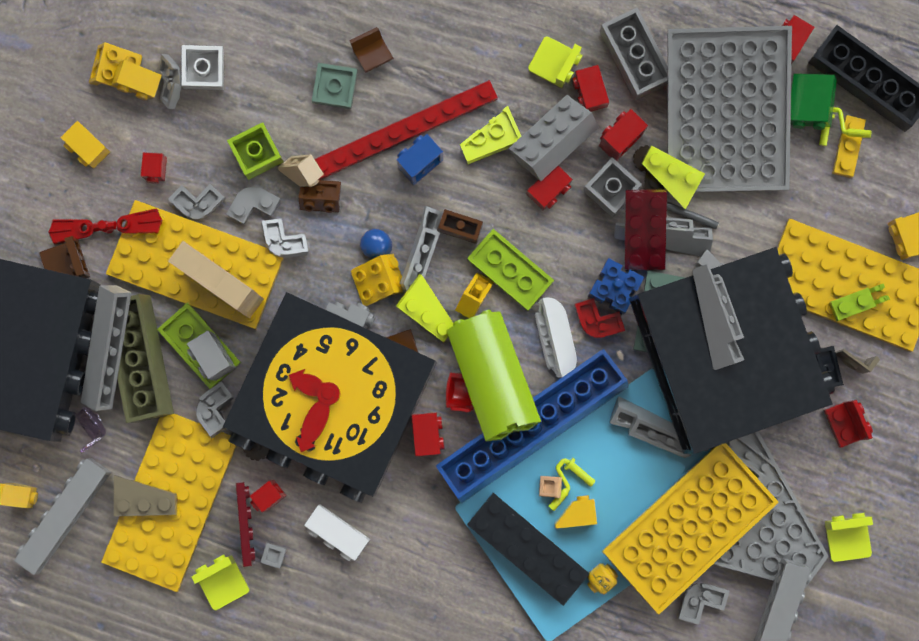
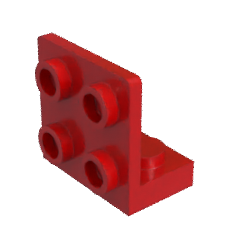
[823,400,873,448]

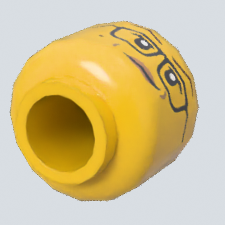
[587,563,618,594]

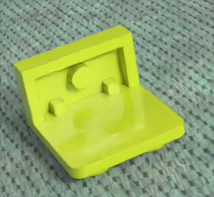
[528,37,583,88]
[825,513,873,562]
[191,554,249,610]

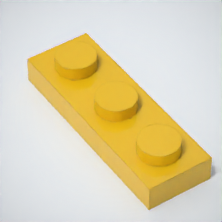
[832,115,866,178]

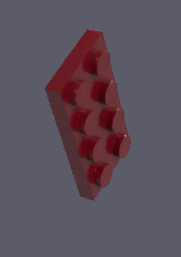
[625,190,667,270]
[236,482,255,567]

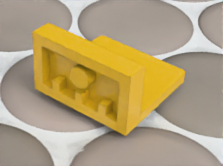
[89,42,142,93]

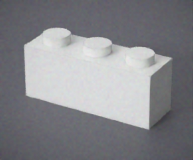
[304,504,370,561]

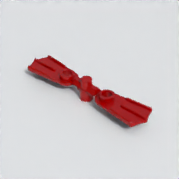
[48,209,163,244]

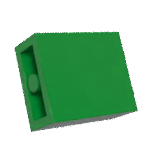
[790,74,837,130]

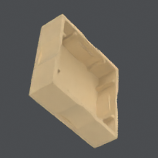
[168,241,264,318]

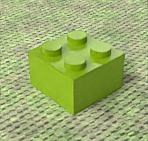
[227,122,284,180]

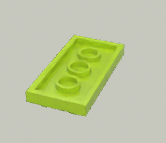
[467,229,554,311]
[157,302,242,389]

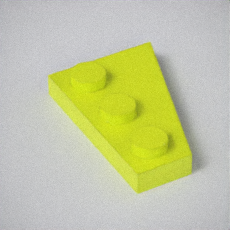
[460,106,521,164]
[642,145,705,209]
[396,274,453,342]

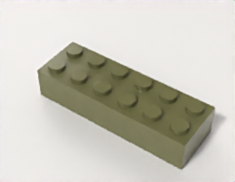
[117,294,174,423]

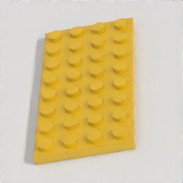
[106,200,284,330]
[777,218,919,352]
[101,413,236,592]
[602,443,779,615]

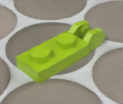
[829,283,890,321]

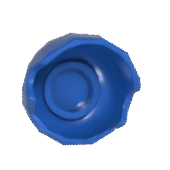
[360,229,393,259]

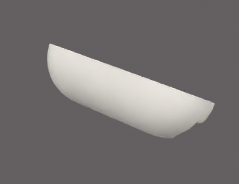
[535,298,577,378]

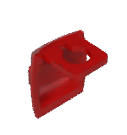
[446,372,474,412]

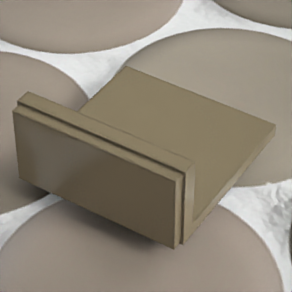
[836,349,880,374]

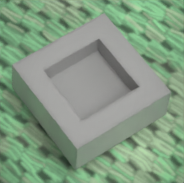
[260,542,287,569]

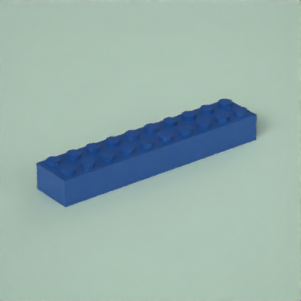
[436,349,629,503]

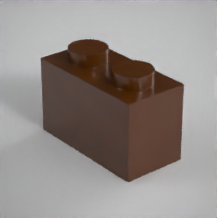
[438,209,483,244]

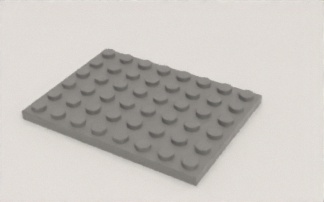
[667,26,792,192]

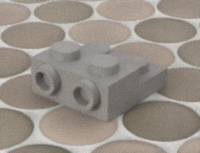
[326,301,375,329]

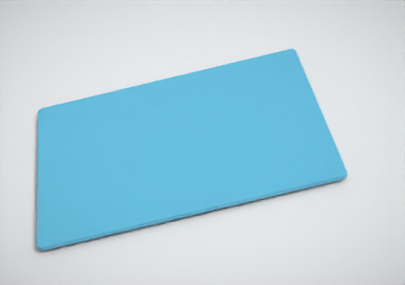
[455,369,711,641]

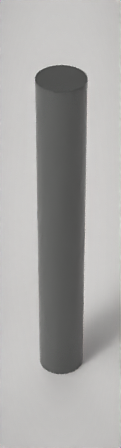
[667,201,719,229]

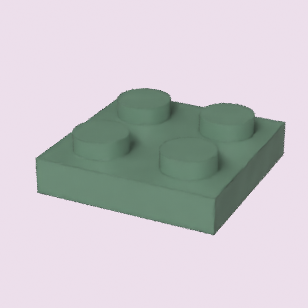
[312,63,358,109]

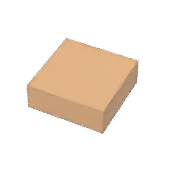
[539,476,562,498]

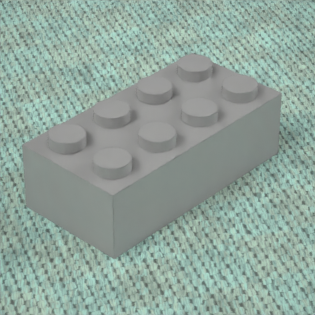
[599,8,667,101]
[509,95,599,181]

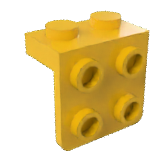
[887,212,919,261]
[351,254,404,306]

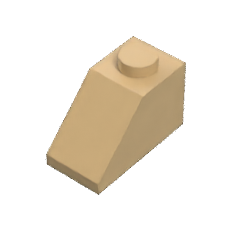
[278,154,324,187]

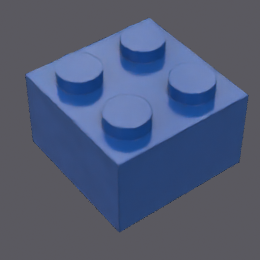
[396,134,444,186]

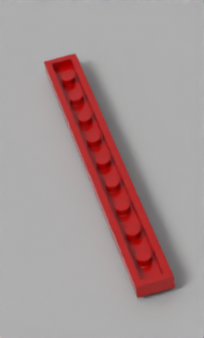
[315,80,498,180]

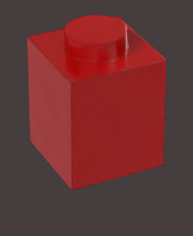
[141,152,167,184]

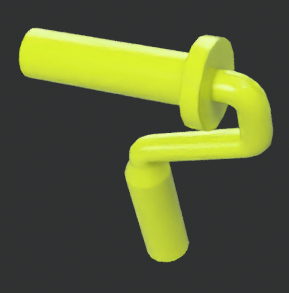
[819,107,872,146]
[548,458,595,511]

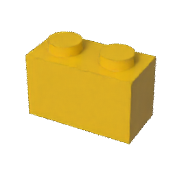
[112,60,162,100]
[60,121,110,169]

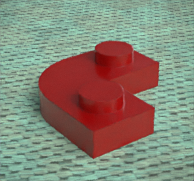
[574,298,625,338]

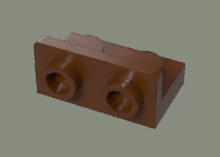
[298,180,341,213]

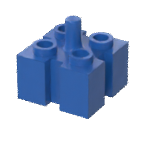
[588,258,644,315]

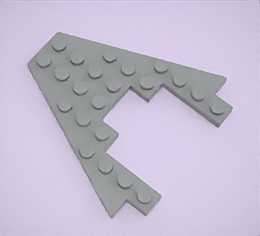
[713,432,829,589]

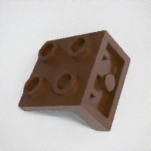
[40,236,90,278]

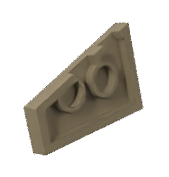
[114,475,177,516]

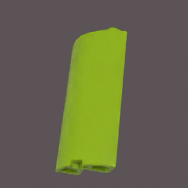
[446,310,541,441]

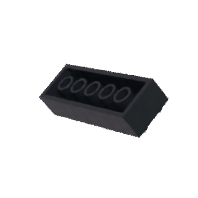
[808,25,919,132]
[467,492,590,606]

